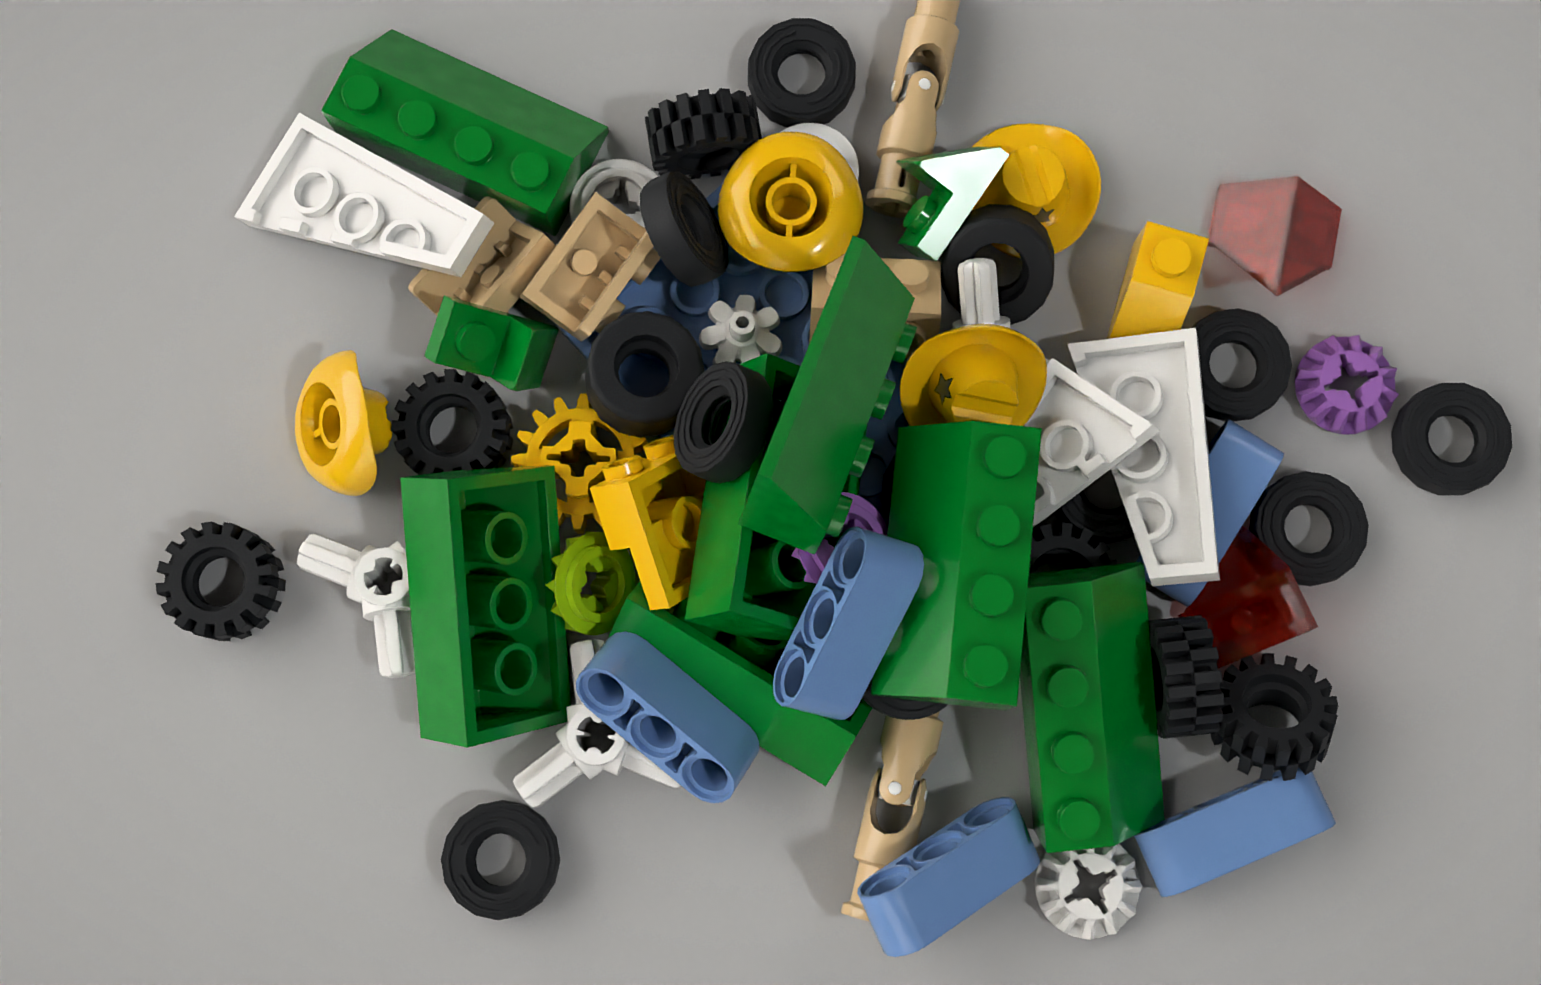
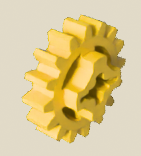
[511,393,647,534]

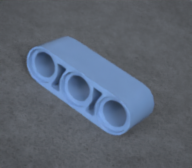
[1136,419,1284,607]
[773,526,924,720]
[576,631,759,803]
[1134,767,1336,897]
[857,797,1040,957]

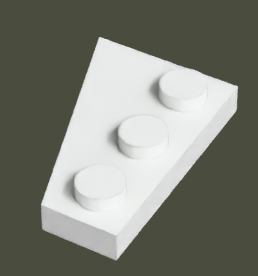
[1024,358,1161,528]

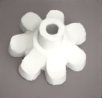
[699,295,783,365]

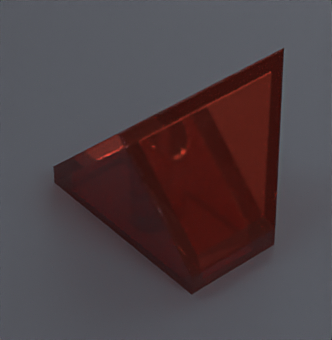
[1208,176,1342,296]
[1177,525,1318,668]

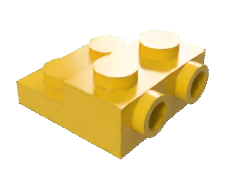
[589,435,706,610]

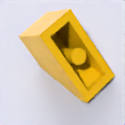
[1106,221,1209,339]

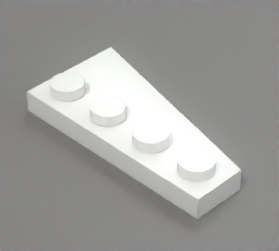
[234,113,494,277]
[1067,328,1220,586]

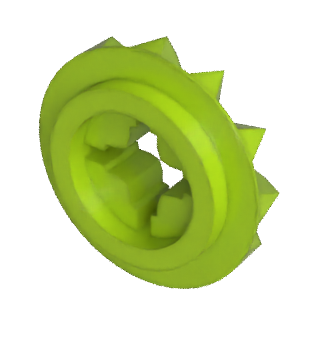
[546,531,635,635]

